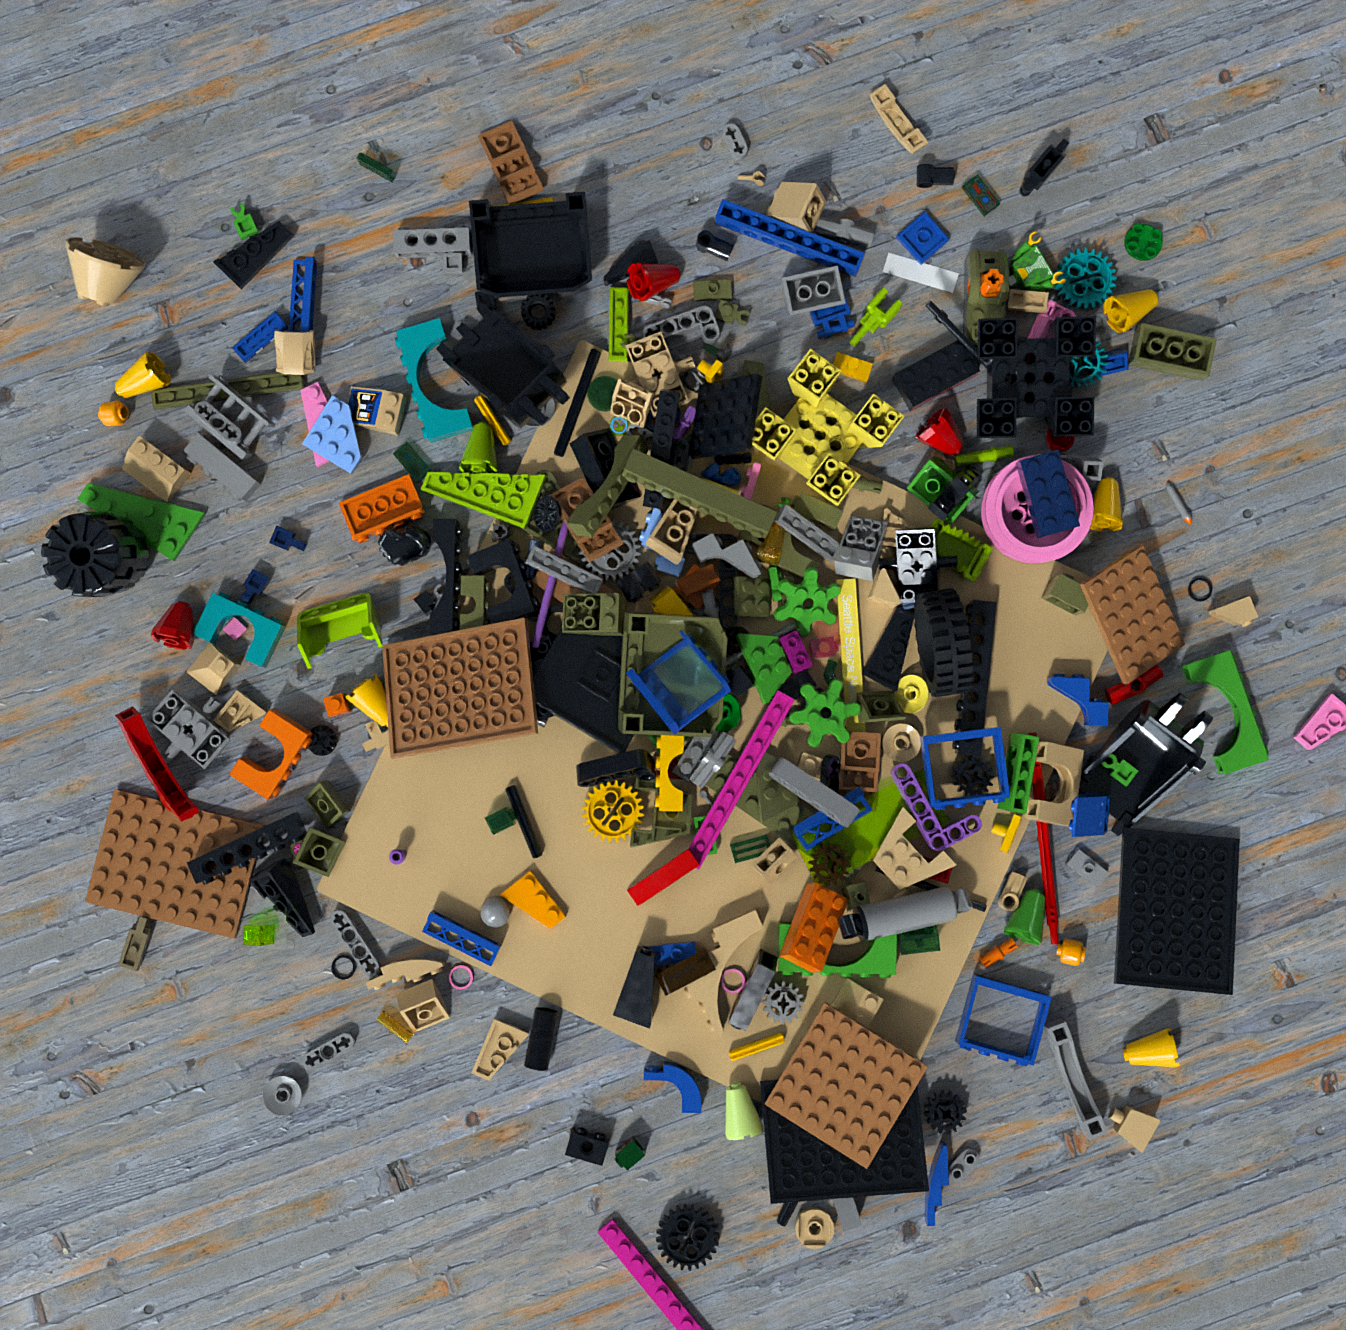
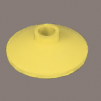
[894,675,929,713]

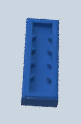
[232,311,289,363]
[648,941,696,966]

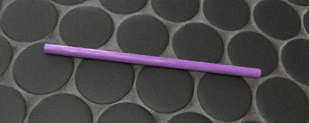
[531,481,575,649]

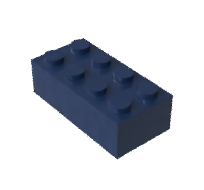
[1016,450,1080,539]

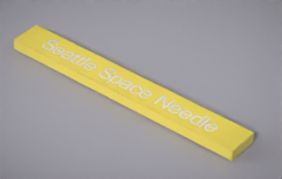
[836,578,866,732]

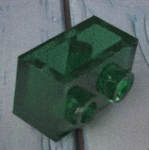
[898,925,940,955]

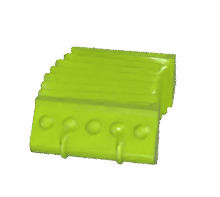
[929,518,993,583]

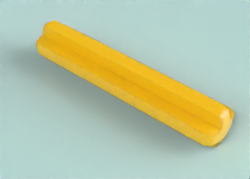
[474,395,511,446]
[729,1032,785,1061]

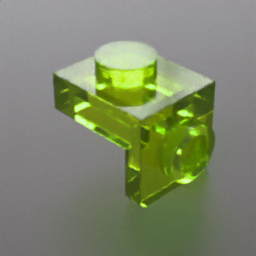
[243,925,274,946]

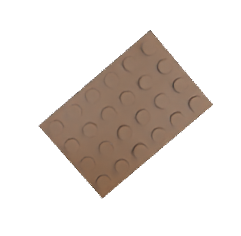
[1080,545,1185,684]

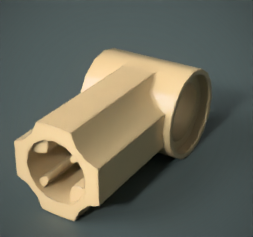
[997,871,1028,911]

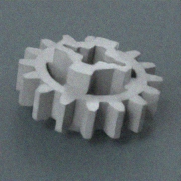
[762,980,804,1024]

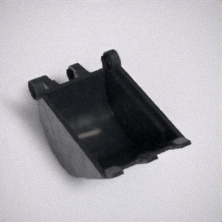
[436,303,570,429]
[1078,693,1213,836]

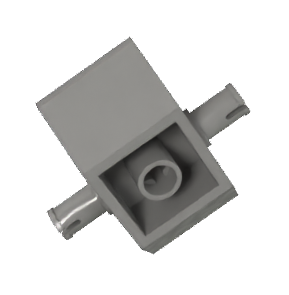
[146,690,231,769]

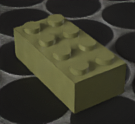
[1128,323,1217,381]

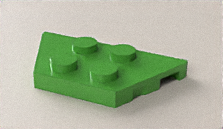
[735,633,792,704]

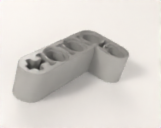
[642,306,720,345]

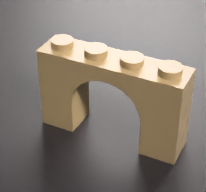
[1025,742,1084,826]

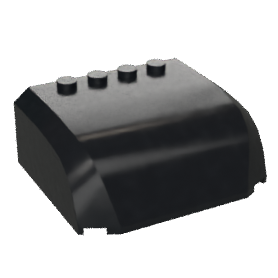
[469,192,592,298]

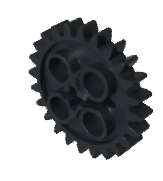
[656,1204,719,1271]

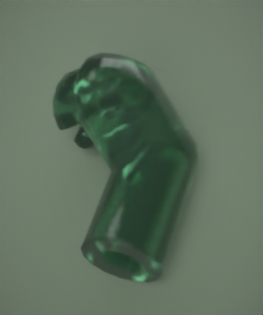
[823,660,840,686]

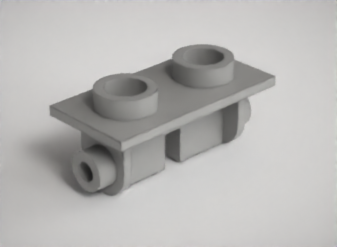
[673,354,706,392]

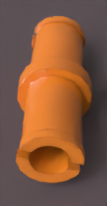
[979,937,1018,968]

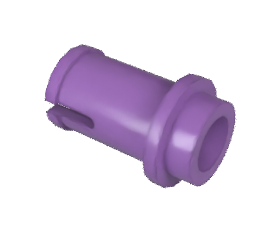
[389,849,406,865]

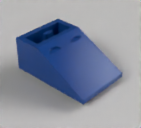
[1069,792,1111,837]

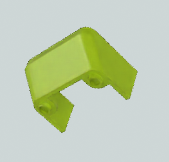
[297,593,383,669]

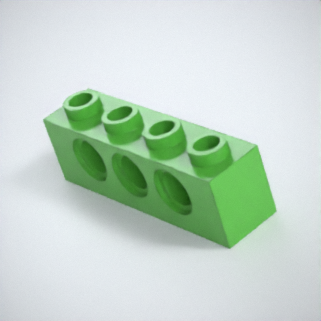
[997,732,1039,814]

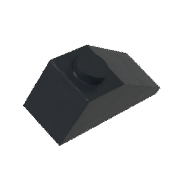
[603,240,658,286]

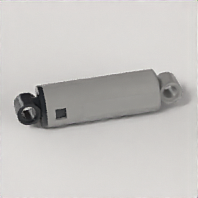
[837,887,973,942]

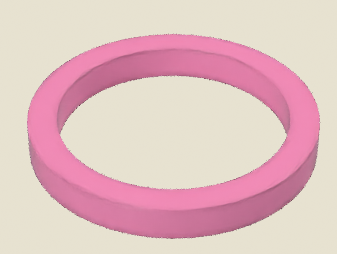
[449,965,473,990]
[721,968,745,993]

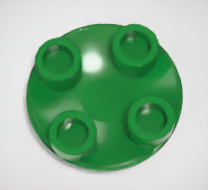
[1124,224,1163,261]

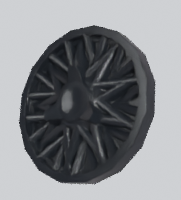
[533,496,561,532]

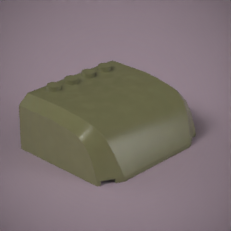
[618,612,727,737]

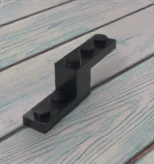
[928,465,982,521]

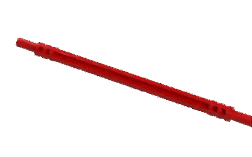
[1029,732,1059,944]

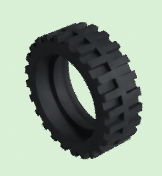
[914,588,974,698]

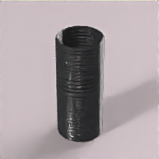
[524,1007,559,1071]

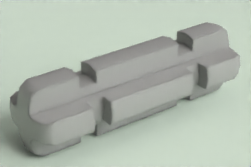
[637,294,672,309]

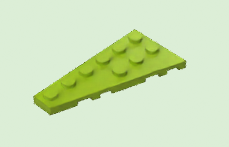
[421,472,547,529]

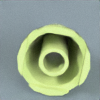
[725,1082,764,1140]

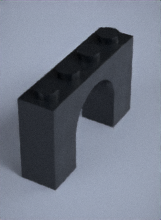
[467,539,540,624]

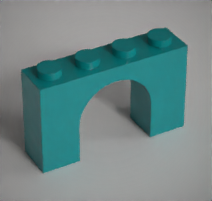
[192,592,286,668]

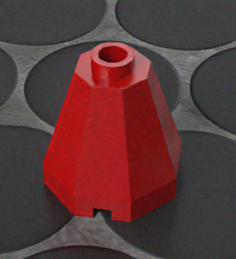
[915,408,964,456]
[151,601,194,650]

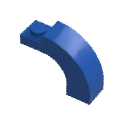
[643,1061,702,1113]

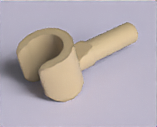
[738,171,765,186]

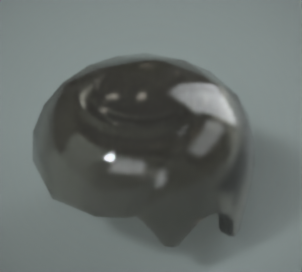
[725,626,751,656]

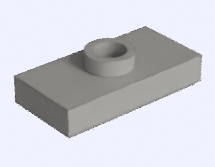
[1065,849,1109,888]

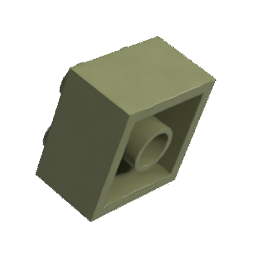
[1042,573,1088,616]

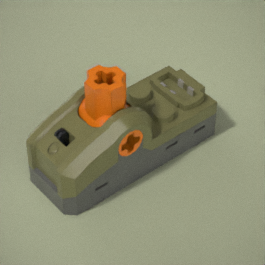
[963,249,1009,347]

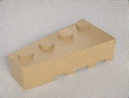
[645,499,697,565]

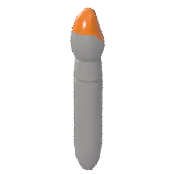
[1166,484,1192,525]

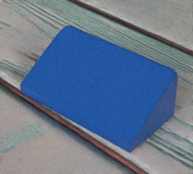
[1088,348,1129,378]

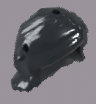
[378,526,431,566]

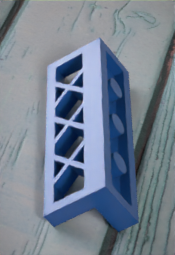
[289,257,317,332]
[794,786,872,851]
[422,910,502,966]

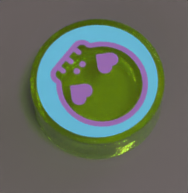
[609,416,629,436]

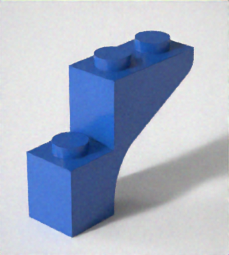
[1047,673,1109,726]

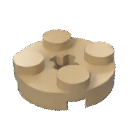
[795,1207,834,1249]

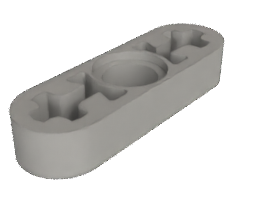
[194,401,242,446]
[302,1032,356,1070]

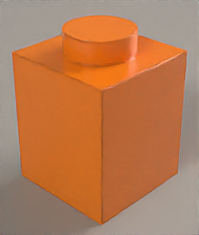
[323,693,351,717]

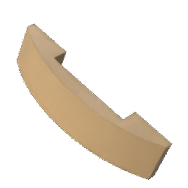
[869,84,928,154]

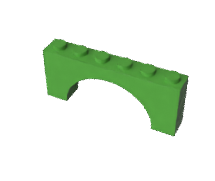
[1181,650,1269,775]

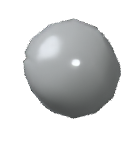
[481,896,510,928]

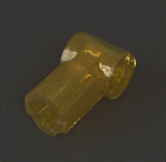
[757,525,786,566]

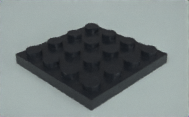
[690,374,763,459]

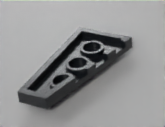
[213,221,294,290]

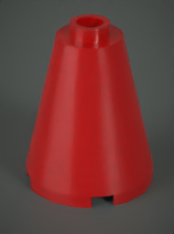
[627,263,681,302]

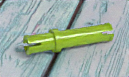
[955,445,1014,467]

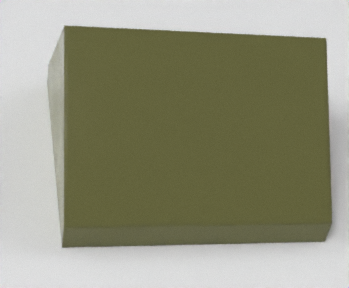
[857,691,906,723]
[304,780,351,829]
[293,827,345,877]

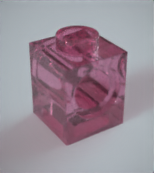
[809,636,839,660]

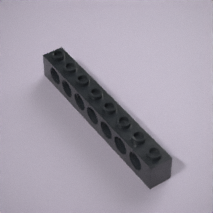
[952,600,997,756]

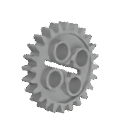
[578,519,641,581]

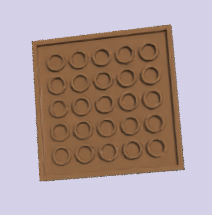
[765,1002,928,1169]

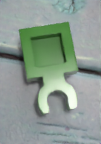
[230,203,259,240]
[768,567,782,602]
[1101,754,1138,786]

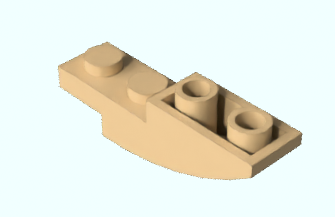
[365,957,446,990]

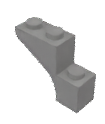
[692,533,762,578]

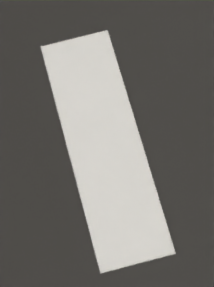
[883,252,959,293]

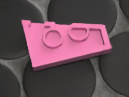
[1293,693,1346,750]

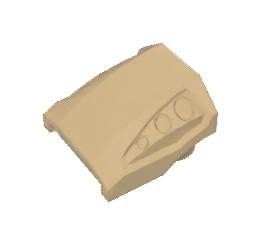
[274,329,316,375]
[610,378,654,428]

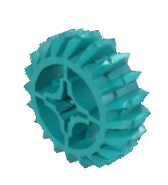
[1069,341,1109,388]

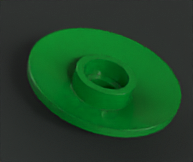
[715,694,741,732]

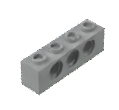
[393,225,472,258]

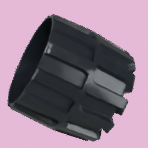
[41,512,150,597]

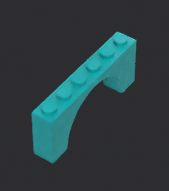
[395,318,473,443]

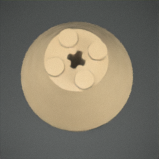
[66,237,146,306]

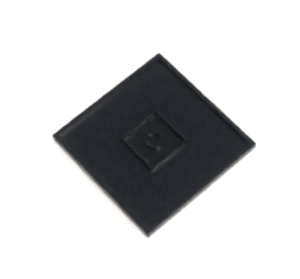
[533,628,635,754]

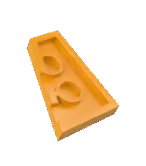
[500,871,566,929]

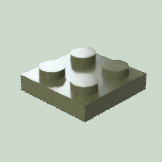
[734,577,770,618]

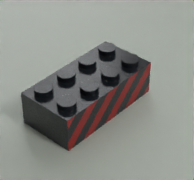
[892,340,980,412]

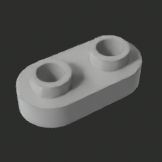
[948,1147,979,1183]

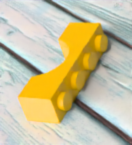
[655,735,684,812]

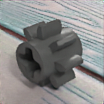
[489,520,514,543]

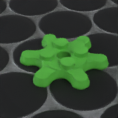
[774,567,841,637]
[789,679,861,747]

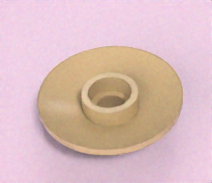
[882,723,921,762]

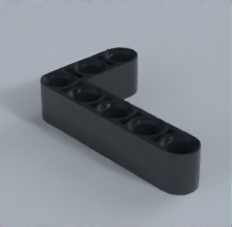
[684,534,738,630]

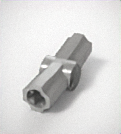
[815,217,874,248]
[689,732,736,788]

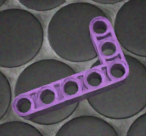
[890,764,982,851]

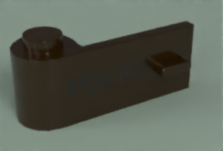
[655,948,716,996]

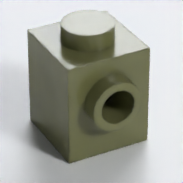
[842,882,870,912]

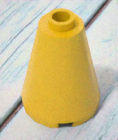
[1103,289,1159,333]
[115,351,171,398]
[1090,477,1123,532]
[345,673,388,727]
[1122,1027,1180,1067]

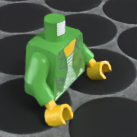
[1009,231,1066,292]

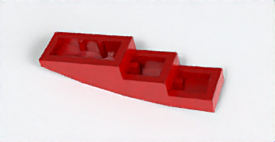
[627,848,700,906]

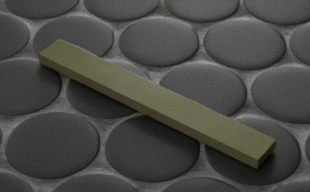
[151,372,305,410]

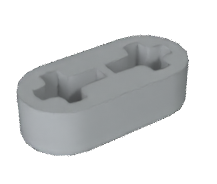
[722,123,748,160]

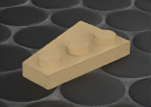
[471,1018,530,1081]

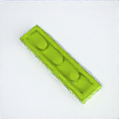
[608,287,628,362]

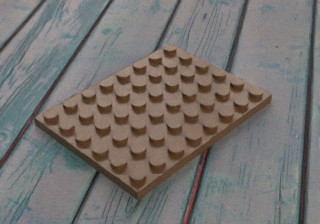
[382,618,538,759]
[85,789,265,939]

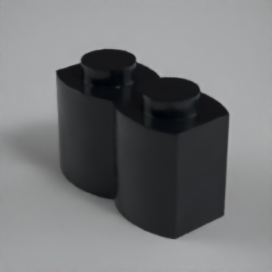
[616,562,661,603]

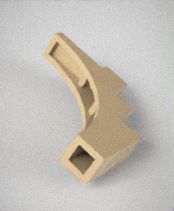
[684,908,763,1035]

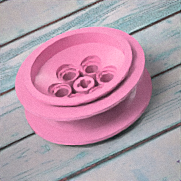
[981,455,1094,564]

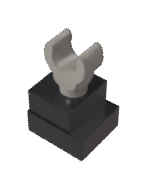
[413,584,442,616]

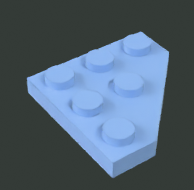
[302,395,362,474]

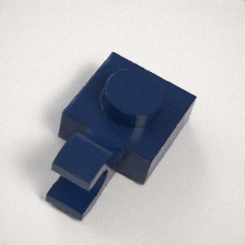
[269,525,307,551]
[241,569,271,605]

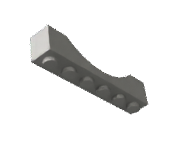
[1044,1018,1108,1141]

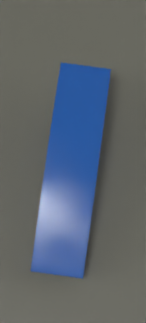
[924,1141,949,1226]

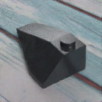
[250,858,315,937]

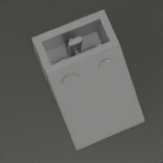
[834,515,888,581]

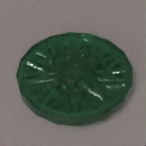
[587,376,617,412]

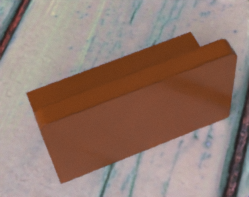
[677,564,721,597]

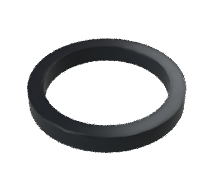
[1188,578,1212,602]
[331,955,356,980]

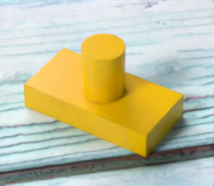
[833,352,873,383]
[697,360,724,384]
[992,814,1022,854]

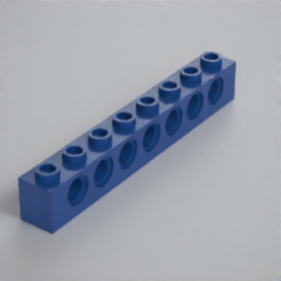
[715,199,865,277]

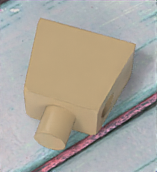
[1108,1105,1161,1153]

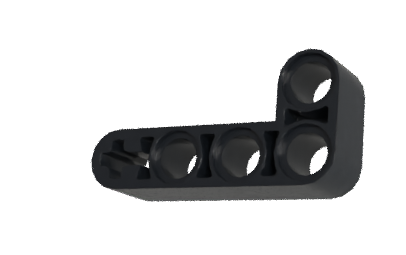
[576,749,656,787]

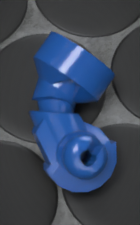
[701,462,741,486]

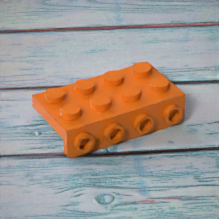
[339,474,426,543]

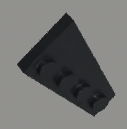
[862,606,914,692]

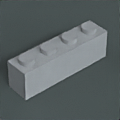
[183,433,261,502]

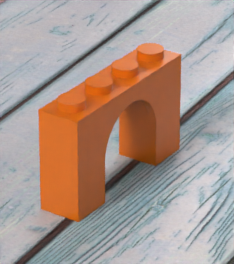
[229,708,313,800]

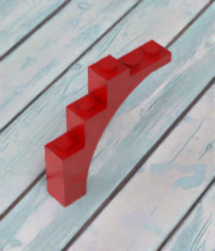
[115,706,199,822]

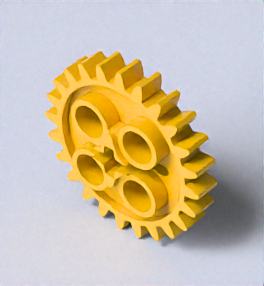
[582,780,644,843]

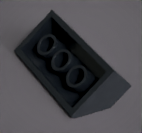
[569,428,641,510]

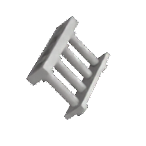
[184,375,276,460]

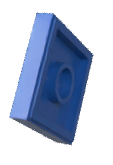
[896,211,950,265]

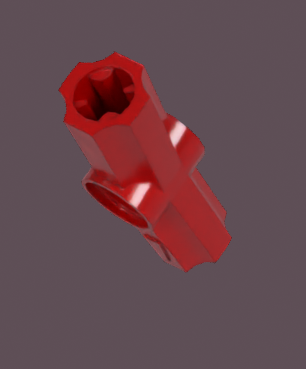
[1105,665,1164,705]

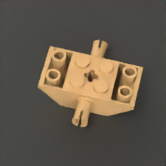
[625,331,695,417]

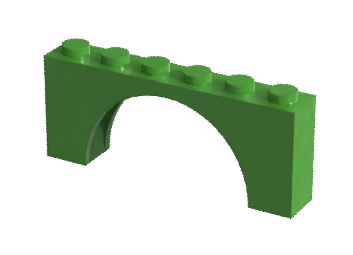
[777,922,897,978]

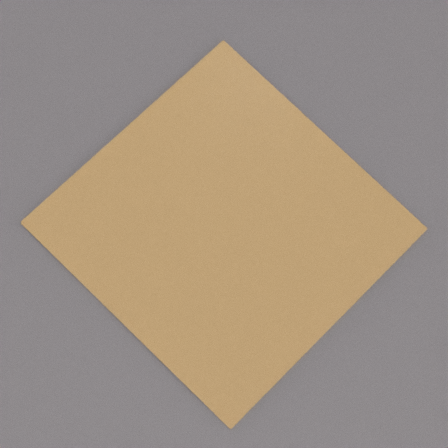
[317,340,1108,1103]

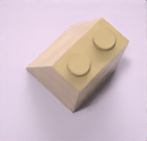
[766,182,826,233]

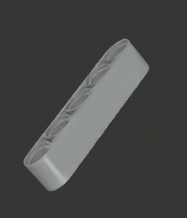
[769,757,859,827]

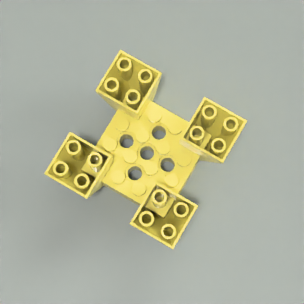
[752,348,905,506]

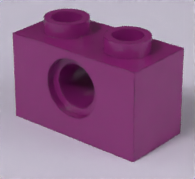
[779,631,813,675]

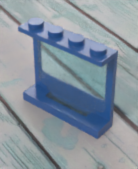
[626,630,731,734]

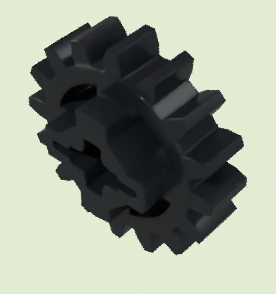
[951,756,994,796]
[923,1090,967,1134]

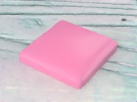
[223,617,247,641]

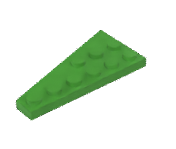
[78,483,206,561]

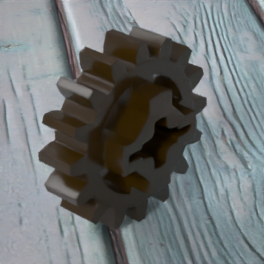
[808,843,851,886]

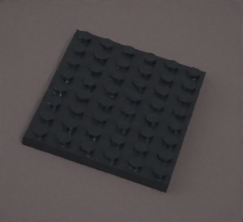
[1114,827,1240,995]
[760,1080,929,1204]

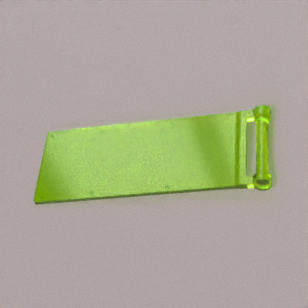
[792,768,951,885]

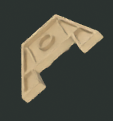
[873,807,956,890]

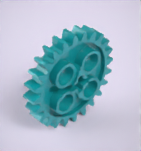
[1054,248,1117,311]

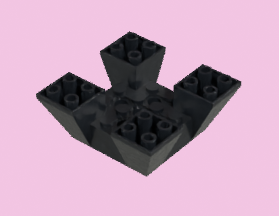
[977,316,1096,438]

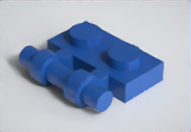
[809,295,855,339]

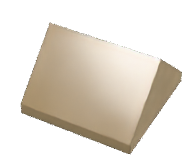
[868,568,901,608]

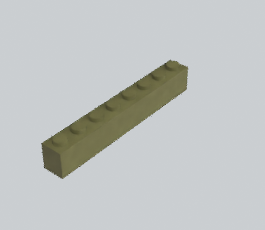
[622,449,777,538]

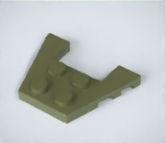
[630,777,693,848]

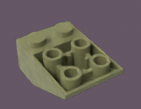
[562,593,626,636]

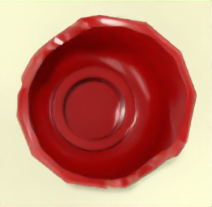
[1045,428,1075,452]

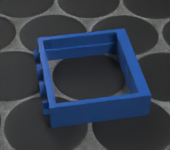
[920,727,1010,810]
[955,974,1052,1066]

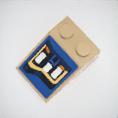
[347,386,407,436]

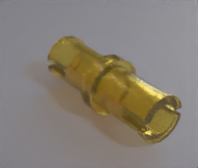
[376,1011,414,1044]

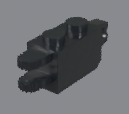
[1019,139,1069,197]

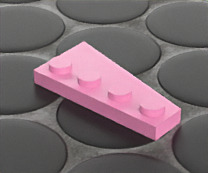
[301,382,329,467]

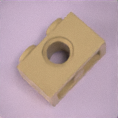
[751,837,798,884]

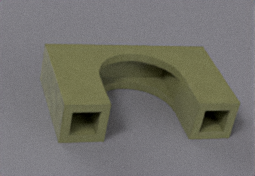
[768,492,843,579]

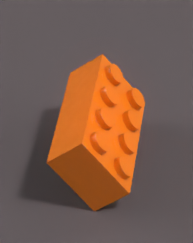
[779,882,849,973]

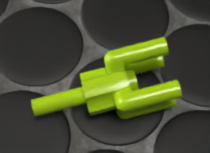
[849,287,903,347]

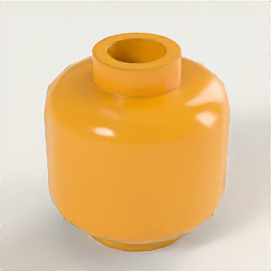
[98,401,129,426]
[1057,939,1086,966]

